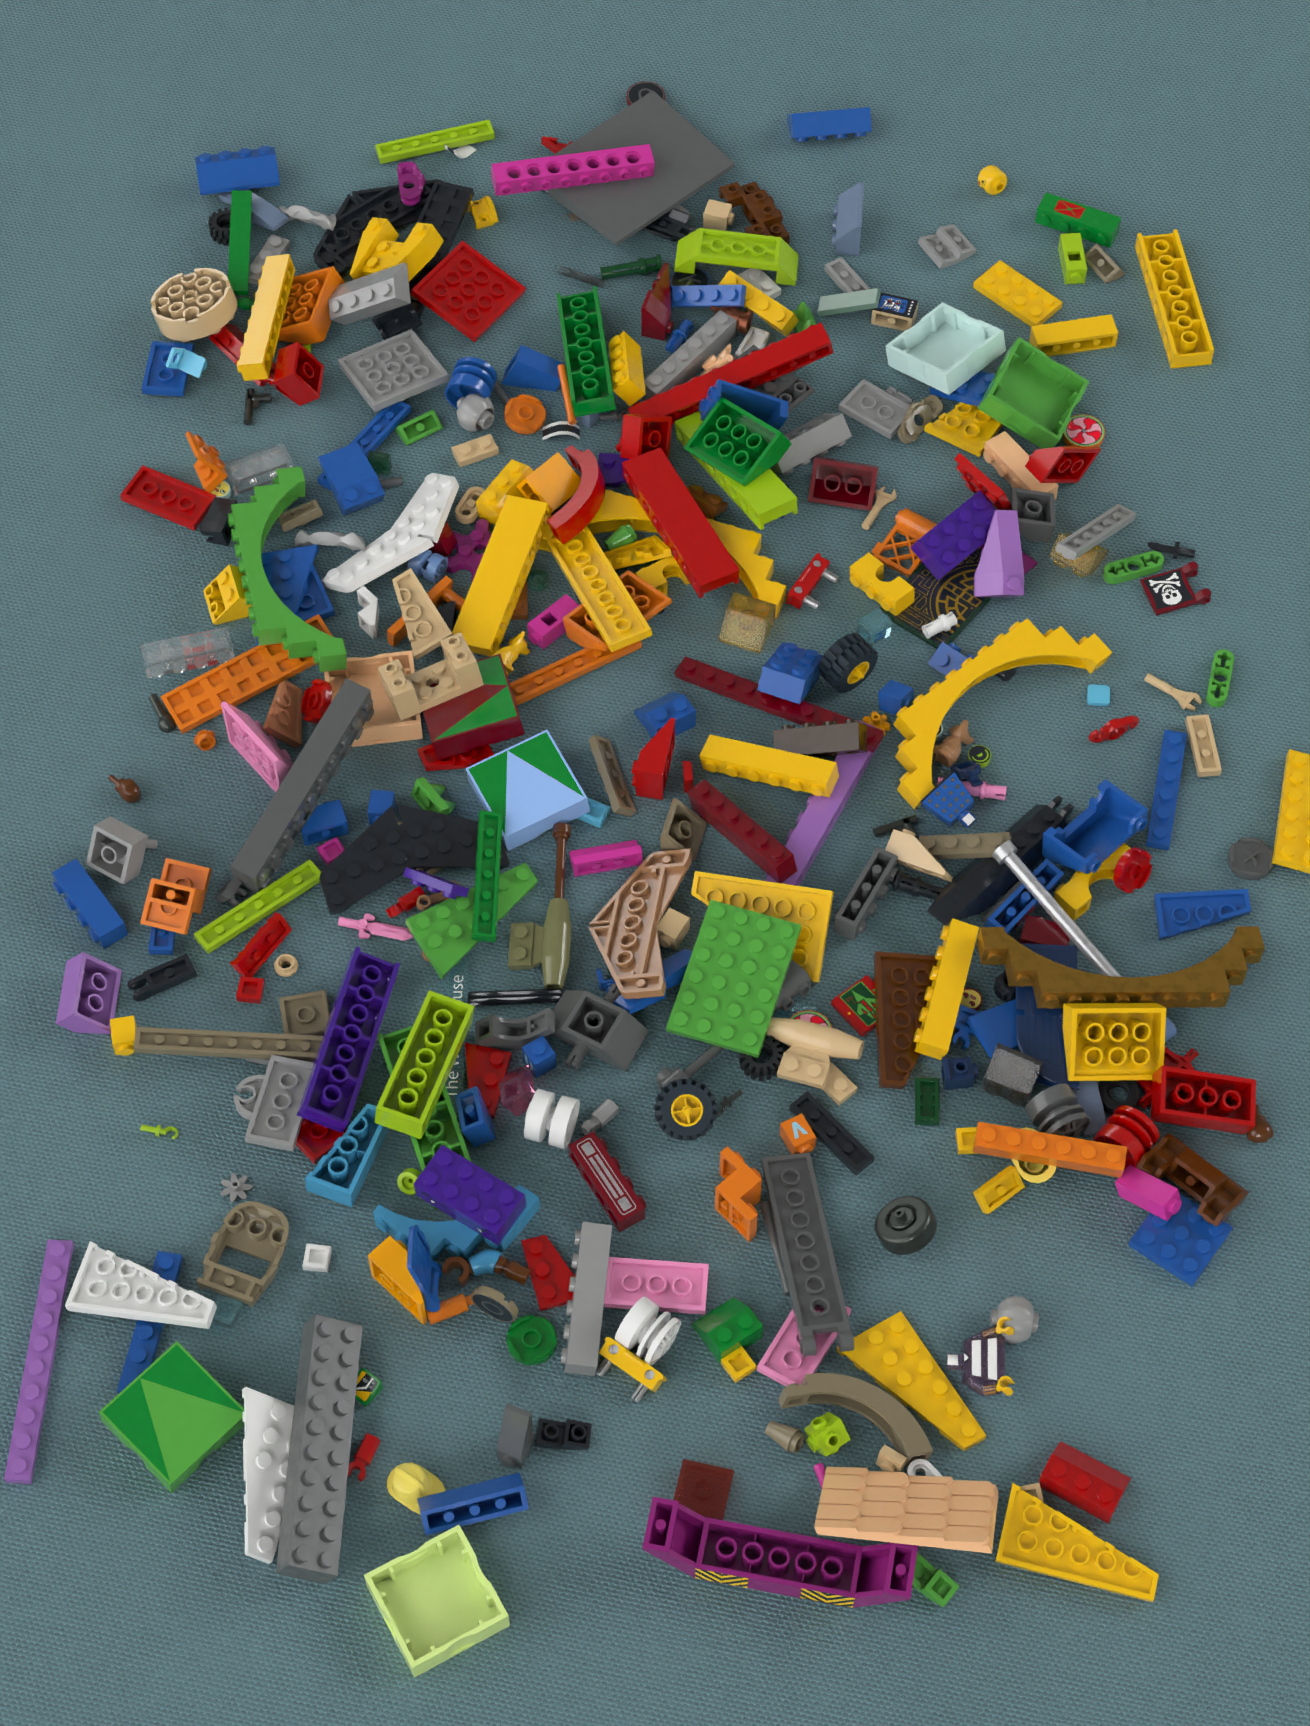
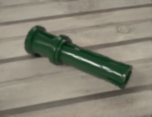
[600,254,662,280]

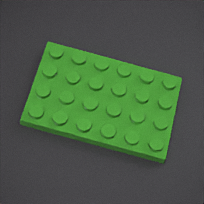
[666,899,802,1058]

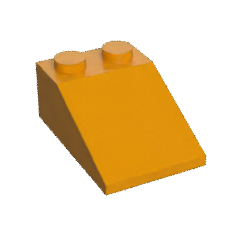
[368,1236,427,1325]

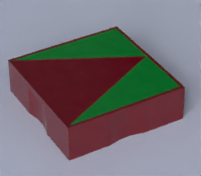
[423,654,525,760]

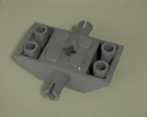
[736,345,815,413]
[550,984,649,1072]

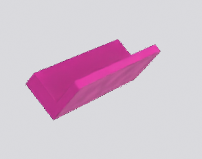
[569,840,642,877]

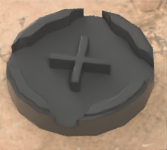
[1227,837,1273,880]

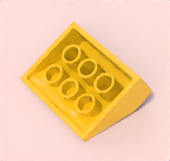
[1063,1003,1166,1081]

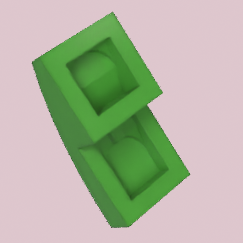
[912,1552,960,1607]

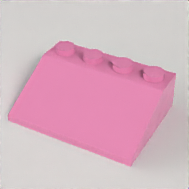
[221,701,294,792]

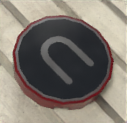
[627,81,665,106]

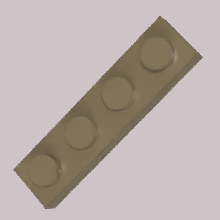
[588,735,636,817]
[919,832,1011,860]

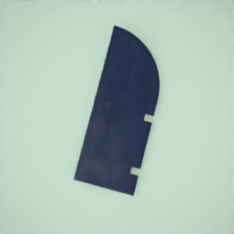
[1016,943,1080,1090]

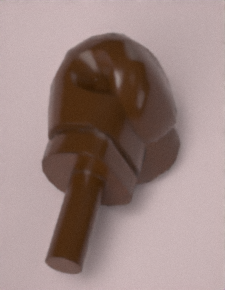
[108,774,141,804]
[1247,1104,1274,1143]

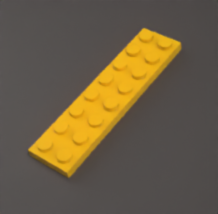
[546,526,653,652]

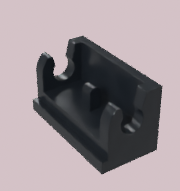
[372,304,423,340]
[200,498,238,546]

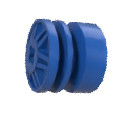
[445,357,497,409]

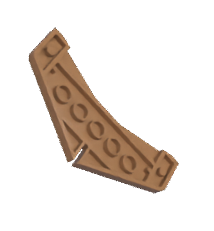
[588,848,693,999]

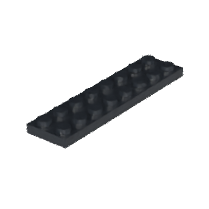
[409,180,474,319]

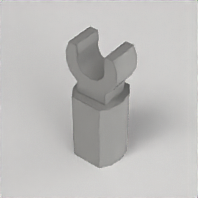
[581,1099,619,1136]

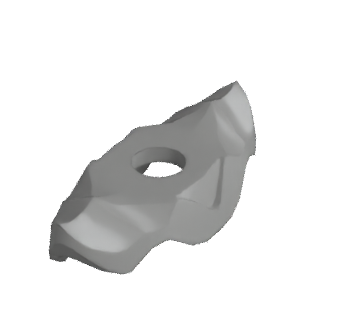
[278,205,336,231]
[295,530,365,551]

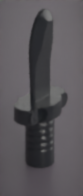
[1148,541,1195,559]

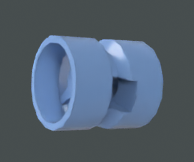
[407,550,448,584]

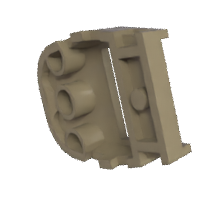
[197,1201,289,1307]

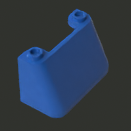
[1042,779,1148,874]

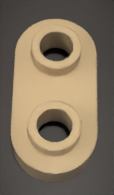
[455,487,485,524]

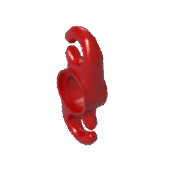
[1088,715,1140,743]

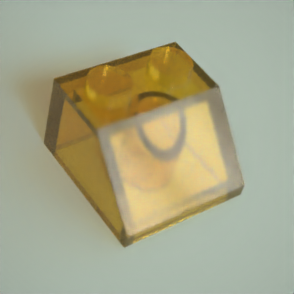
[1049,532,1109,577]
[719,592,776,654]

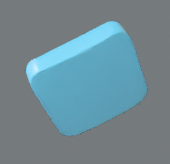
[1087,684,1110,706]

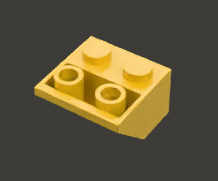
[203,564,250,625]

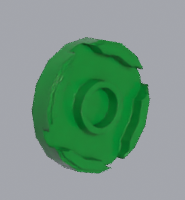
[506,1315,557,1365]

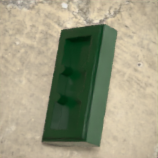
[915,1077,940,1126]

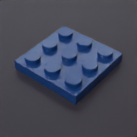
[1128,1193,1233,1287]

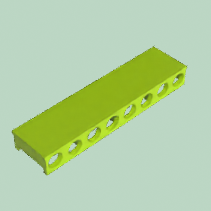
[674,411,798,530]

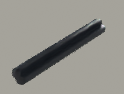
[468,988,562,1006]

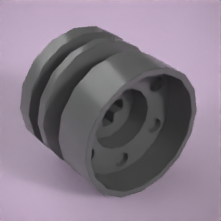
[1025,1084,1090,1138]

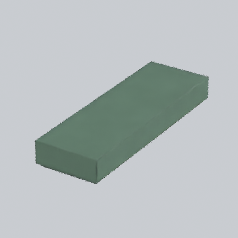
[817,288,881,316]

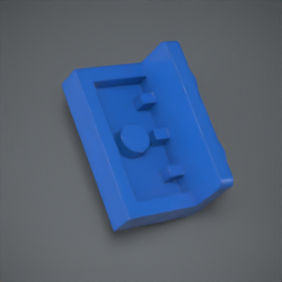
[928,642,975,676]

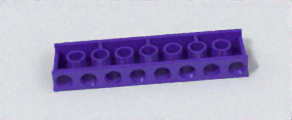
[297,946,400,1133]

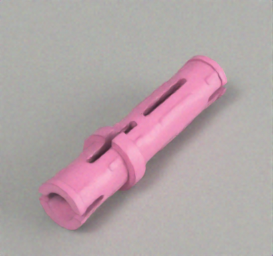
[937,777,1007,801]

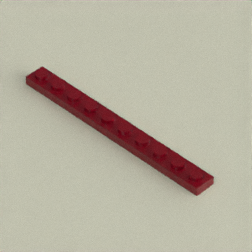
[675,656,884,753]

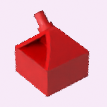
[258,342,324,406]
[615,414,672,460]

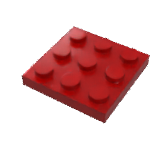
[954,453,1012,510]

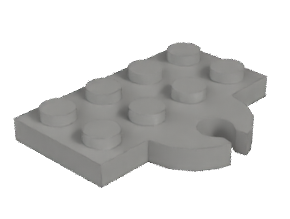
[234,1055,314,1151]

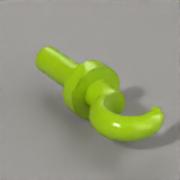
[140,1124,178,1139]

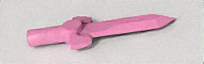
[338,913,414,941]

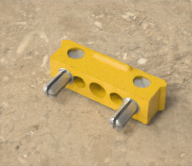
[596,1337,667,1402]

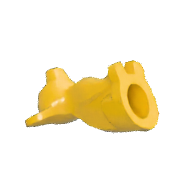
[491,631,530,676]

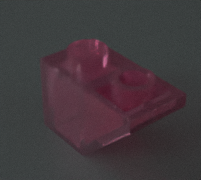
[499,1064,535,1116]

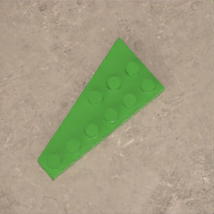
[405,862,538,980]

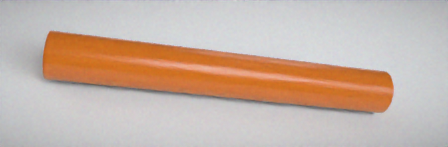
[557,364,577,425]

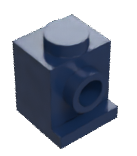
[940,1057,978,1090]

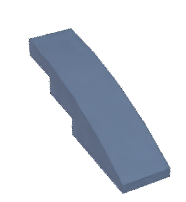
[219,189,289,231]
[1072,1081,1107,1136]

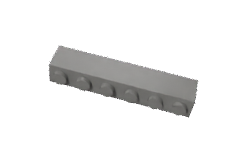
[641,310,736,401]
[560,1221,612,1376]

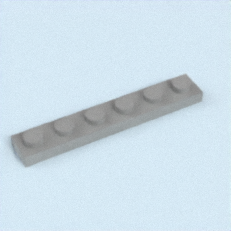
[1056,504,1137,560]

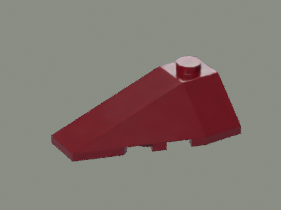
[641,263,674,341]

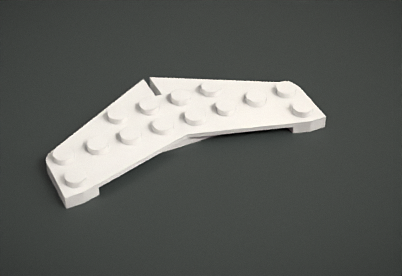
[321,473,459,593]

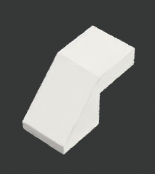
[357,586,379,639]

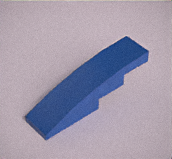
[614,949,692,1014]

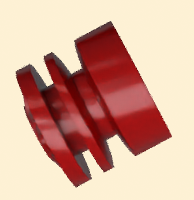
[1093,1105,1160,1170]

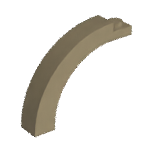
[778,1373,933,1466]

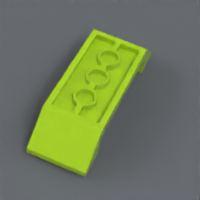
[674,228,799,286]

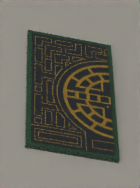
[878,548,992,649]

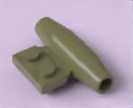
[508,898,572,990]

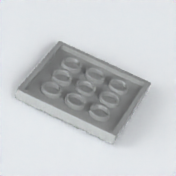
[338,329,449,412]

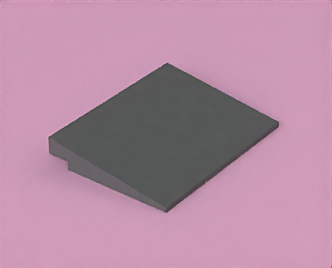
[549,91,735,246]

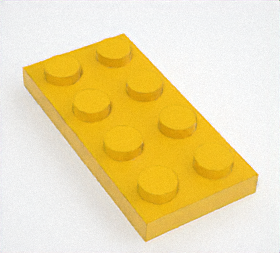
[973,260,1063,327]

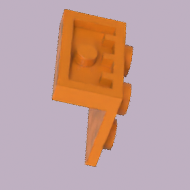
[185,431,228,493]

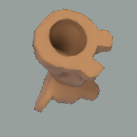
[933,720,974,767]

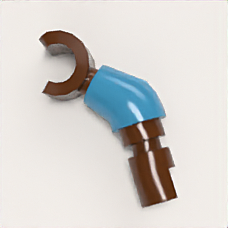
[442,1249,531,1288]

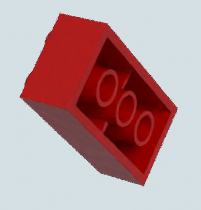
[1151,1066,1256,1134]

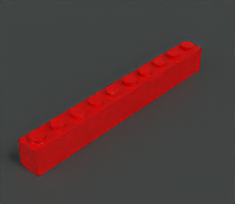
[628,323,834,425]

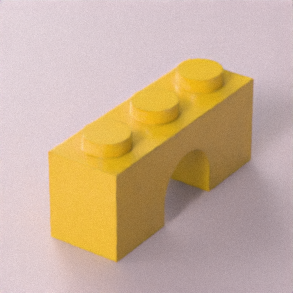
[850,552,914,616]
[635,556,690,595]

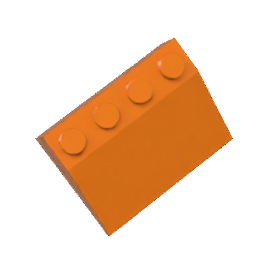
[278,266,345,345]
[562,570,672,651]

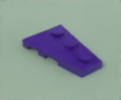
[598,452,629,488]

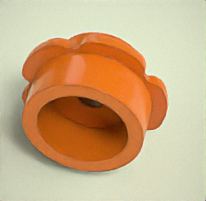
[194,730,216,751]

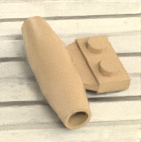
[767,1017,864,1089]

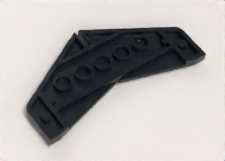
[313,179,443,277]
[320,804,510,916]

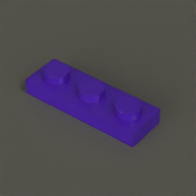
[403,867,469,899]

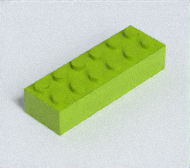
[375,990,474,1139]

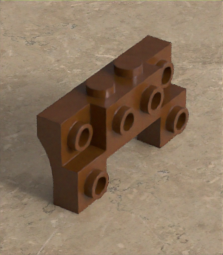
[719,182,790,244]
[1136,1133,1249,1227]

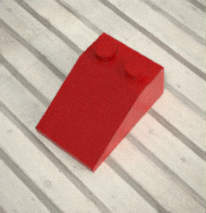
[632,718,675,800]

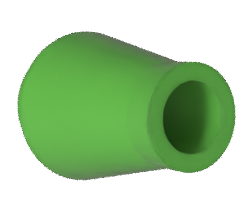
[604,524,637,551]

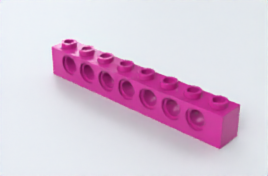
[491,144,655,196]

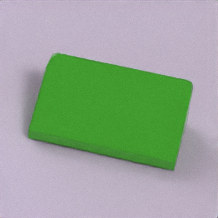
[395,409,443,446]

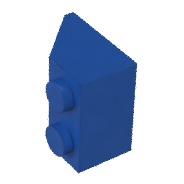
[634,692,696,738]

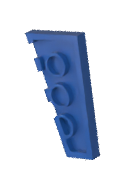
[1153,889,1251,941]

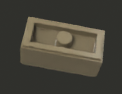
[1084,243,1124,284]

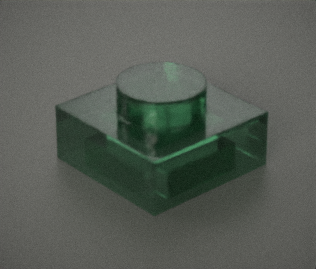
[367,451,392,474]

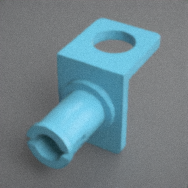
[166,347,207,378]

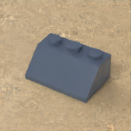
[831,182,864,256]

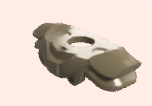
[897,395,943,444]

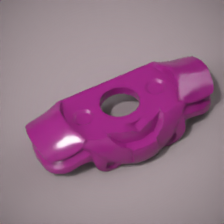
[397,162,426,206]

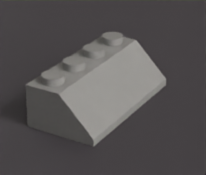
[328,263,411,325]
[770,413,852,475]

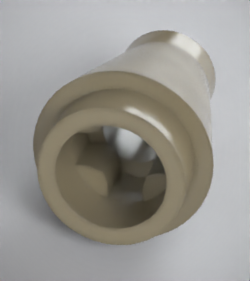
[765,1420,805,1453]

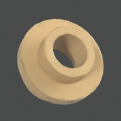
[274,954,298,977]

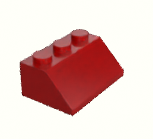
[1025,446,1101,483]
[1038,1441,1131,1524]

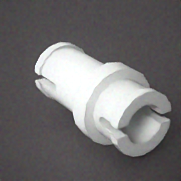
[922,612,957,639]

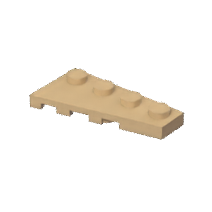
[392,568,453,660]

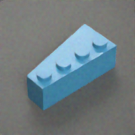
[305,1103,389,1207]

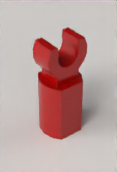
[385,886,425,918]
[348,1433,381,1482]

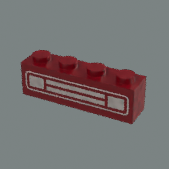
[568,1131,647,1233]

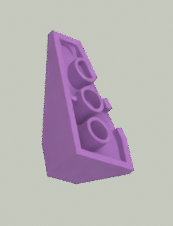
[974,510,1024,598]

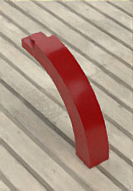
[546,445,606,545]

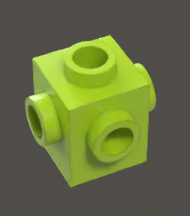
[804,1411,851,1457]

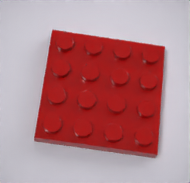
[411,240,526,342]

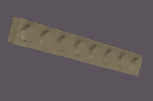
[134,1027,323,1061]

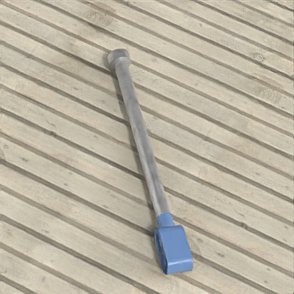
[992,840,1177,1043]

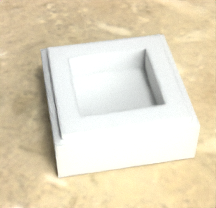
[302,1244,332,1273]

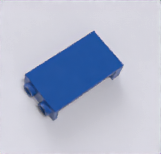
[699,379,788,430]

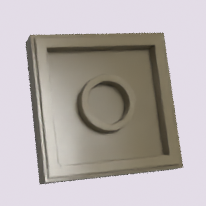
[279,990,330,1036]

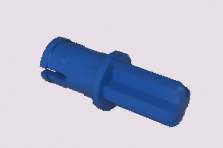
[665,319,694,354]

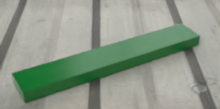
[228,190,252,295]
[471,810,503,943]

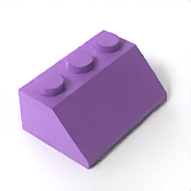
[56,952,122,1034]

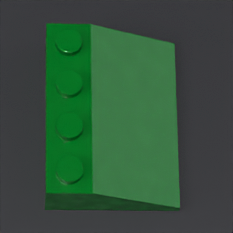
[684,396,792,487]

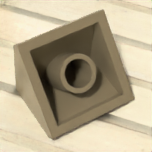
[660,798,707,861]

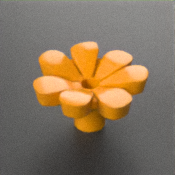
[862,711,891,736]

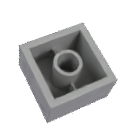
[86,816,158,885]

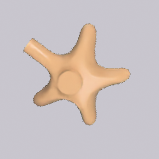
[699,343,733,376]

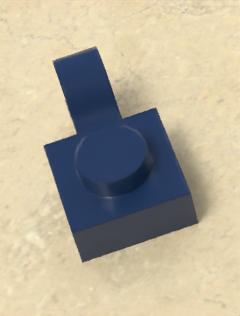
[950,760,983,787]

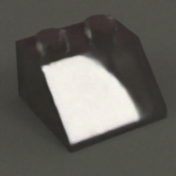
[982,1043,1043,1107]

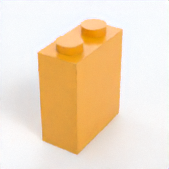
[516,452,581,514]

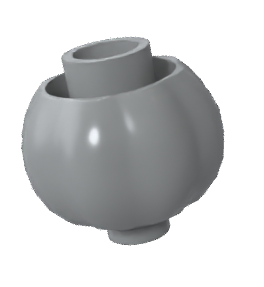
[456,393,494,432]
[990,1296,1039,1344]

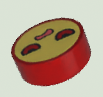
[960,988,982,1011]

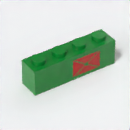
[1035,192,1121,248]

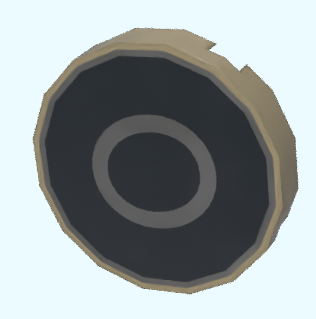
[470,1286,519,1323]

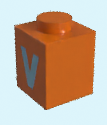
[779,1113,816,1154]

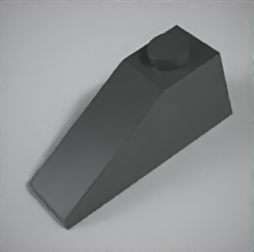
[497,1403,534,1469]

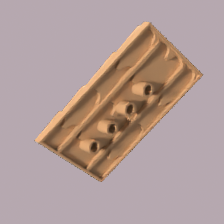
[814,1467,999,1554]

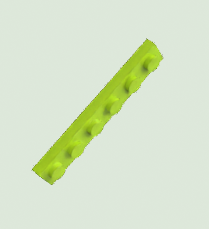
[375,120,495,164]
[194,859,321,954]

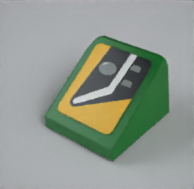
[355,1367,383,1407]

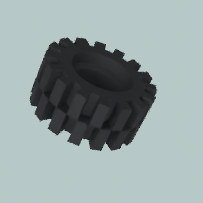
[208,207,231,246]
[739,1034,783,1081]

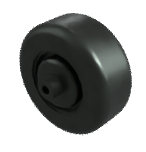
[874,1196,937,1255]

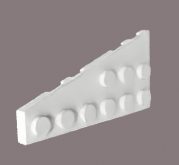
[65,1241,217,1329]
[242,1387,294,1564]

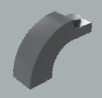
[475,1008,555,1050]

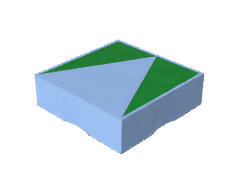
[465,729,590,851]

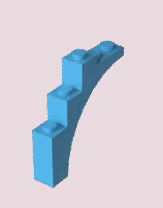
[373,1184,540,1261]

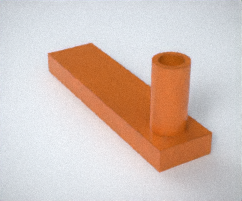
[387,576,465,647]

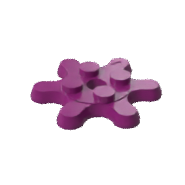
[446,519,492,582]

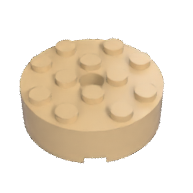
[151,268,237,342]

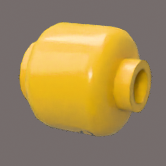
[978,165,1007,195]

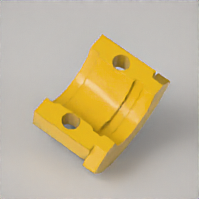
[467,195,498,229]

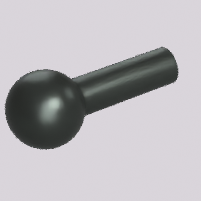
[148,694,176,733]

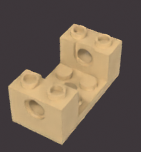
[377,632,484,721]

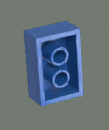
[758,642,823,704]

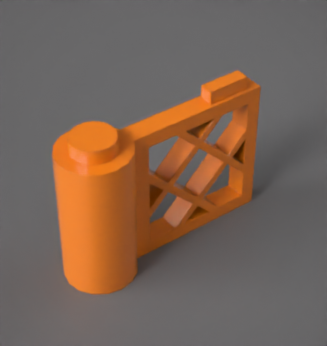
[872,508,937,578]

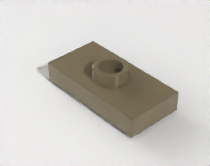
[277,499,324,532]

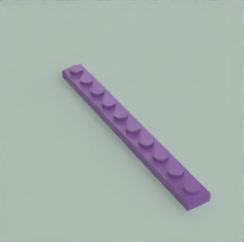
[4,1239,74,1484]

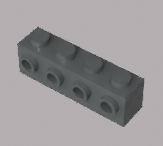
[833,847,899,941]

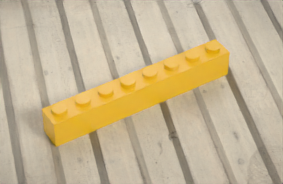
[237,254,295,381]

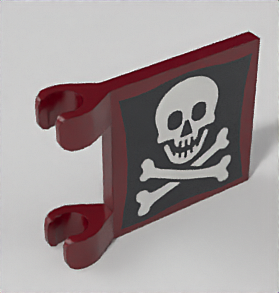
[1140,561,1211,616]

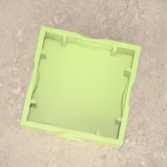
[364,1525,510,1678]

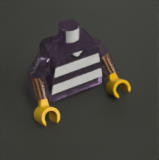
[946,1317,1015,1397]

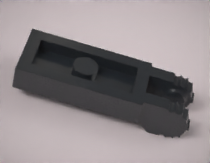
[127,954,197,1002]

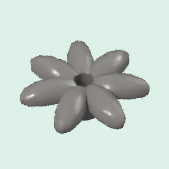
[221,1173,253,1203]

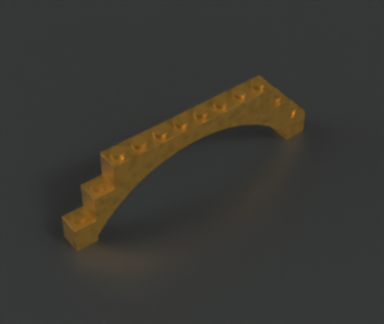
[977,926,1265,1009]

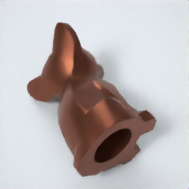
[710,306,754,335]

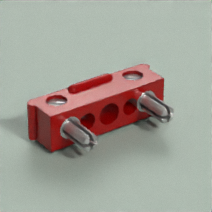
[786,553,838,609]

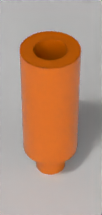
[425,1293,474,1325]

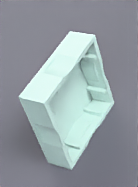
[885,302,1006,395]

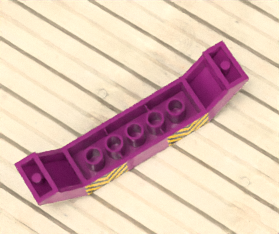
[642,1496,918,1608]

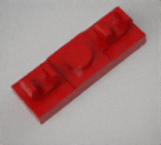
[230,912,292,977]

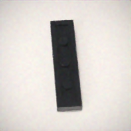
[789,1091,875,1176]

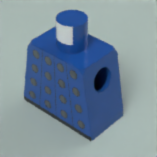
[921,771,977,829]

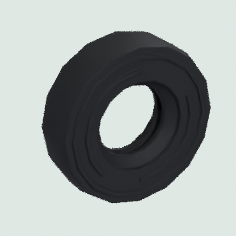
[1098,1080,1140,1115]

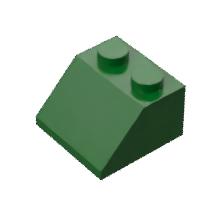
[692,1297,763,1365]

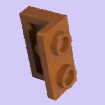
[687,485,728,520]

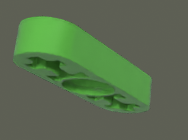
[1103,551,1164,584]
[1206,649,1234,707]

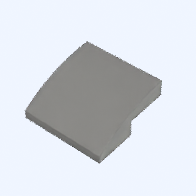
[918,224,976,269]

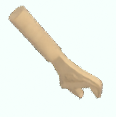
[861,486,897,530]
[1144,673,1202,711]

